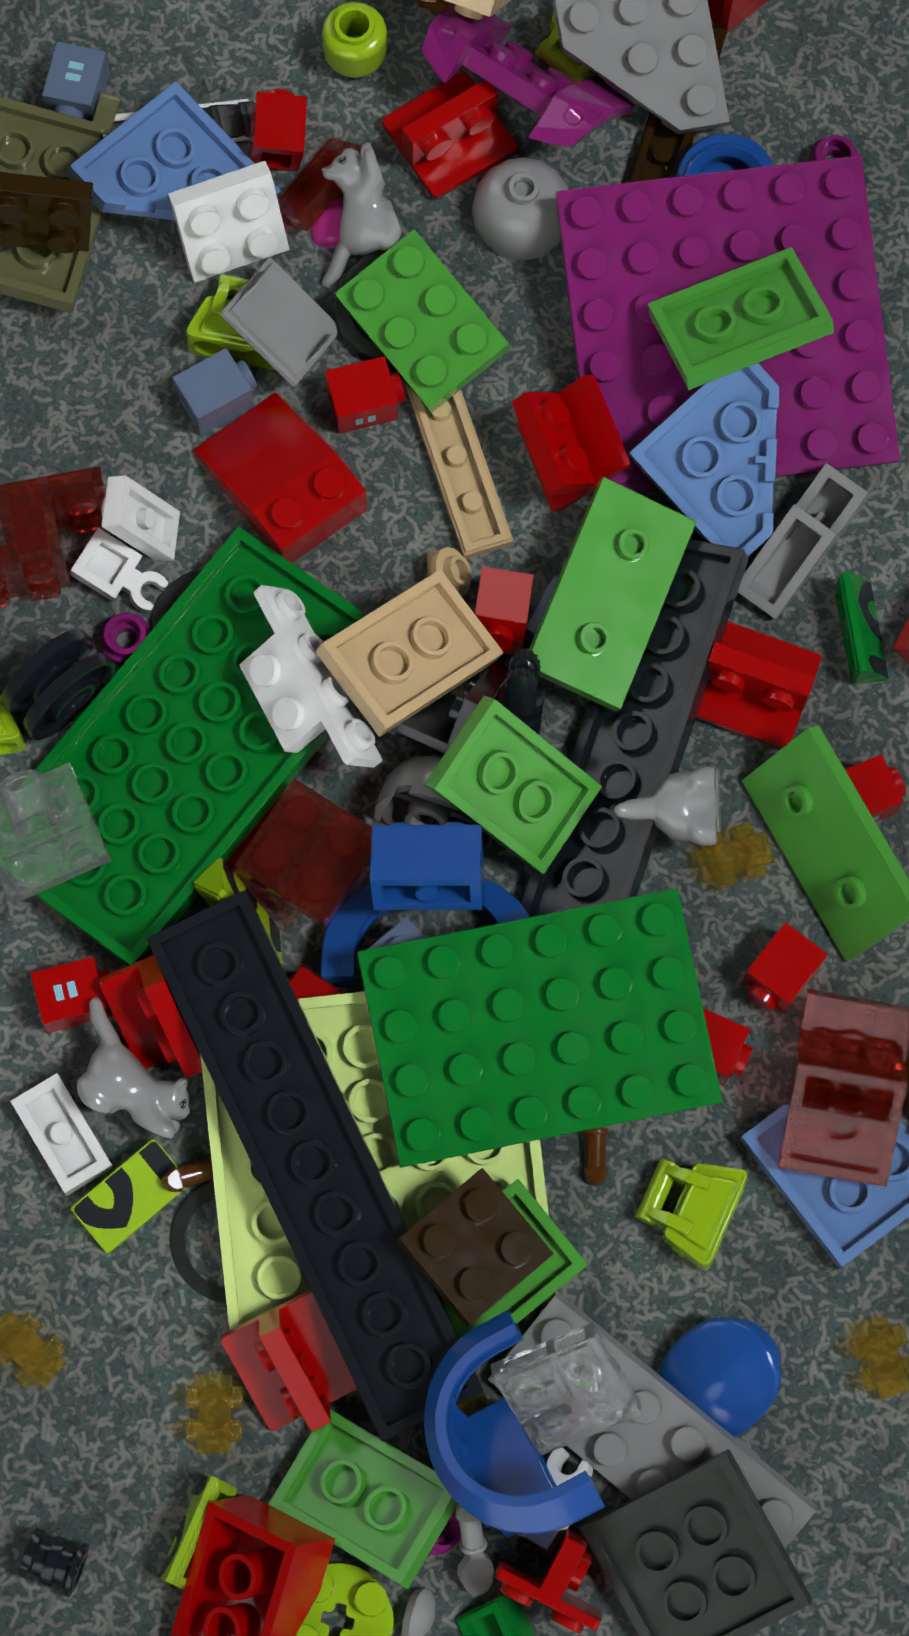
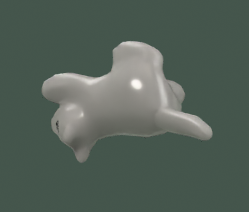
[322,142,402,288]
[613,766,721,846]
[77,997,190,1139]

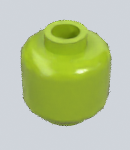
[322,2,387,78]

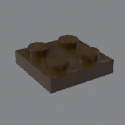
[0,172,93,253]
[395,1168,554,1327]

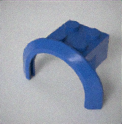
[321,822,530,988]
[424,1309,605,1538]

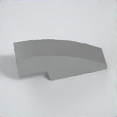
[738,463,871,619]

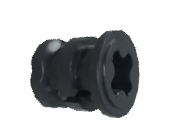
[18,1528,89,1598]

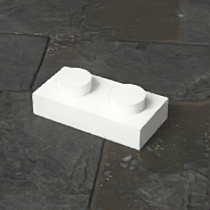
[101,475,180,561]
[10,1073,113,1196]

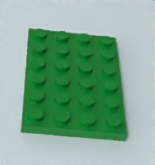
[357,888,723,1168]

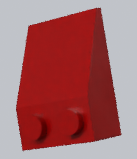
[193,392,367,563]
[171,1495,335,1636]

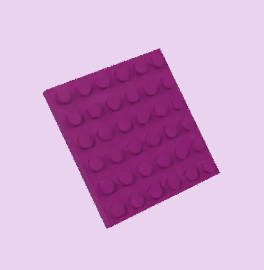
[555,155,900,494]

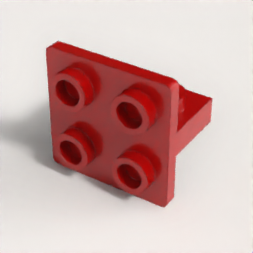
[382,71,517,200]
[512,375,630,512]
[696,621,822,750]
[99,955,202,1078]
[221,1289,357,1432]
[494,1528,601,1634]

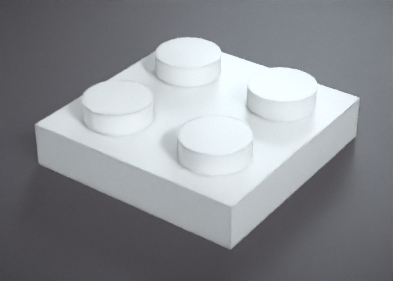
[168,161,290,283]

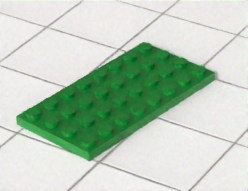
[0,526,366,966]

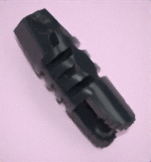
[496,648,544,735]

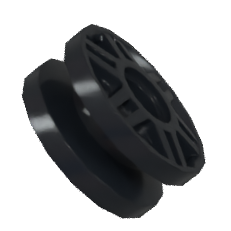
[0,628,115,740]

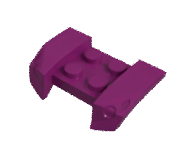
[422,3,635,147]

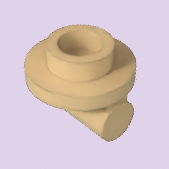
[426,547,471,597]

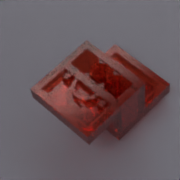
[0,466,106,608]
[227,778,372,928]
[778,988,909,1187]

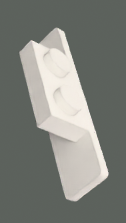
[239,585,382,768]

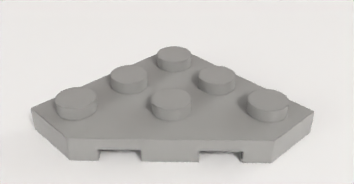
[553,0,730,134]

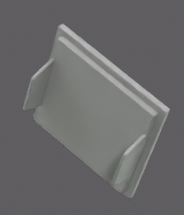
[220,257,340,387]

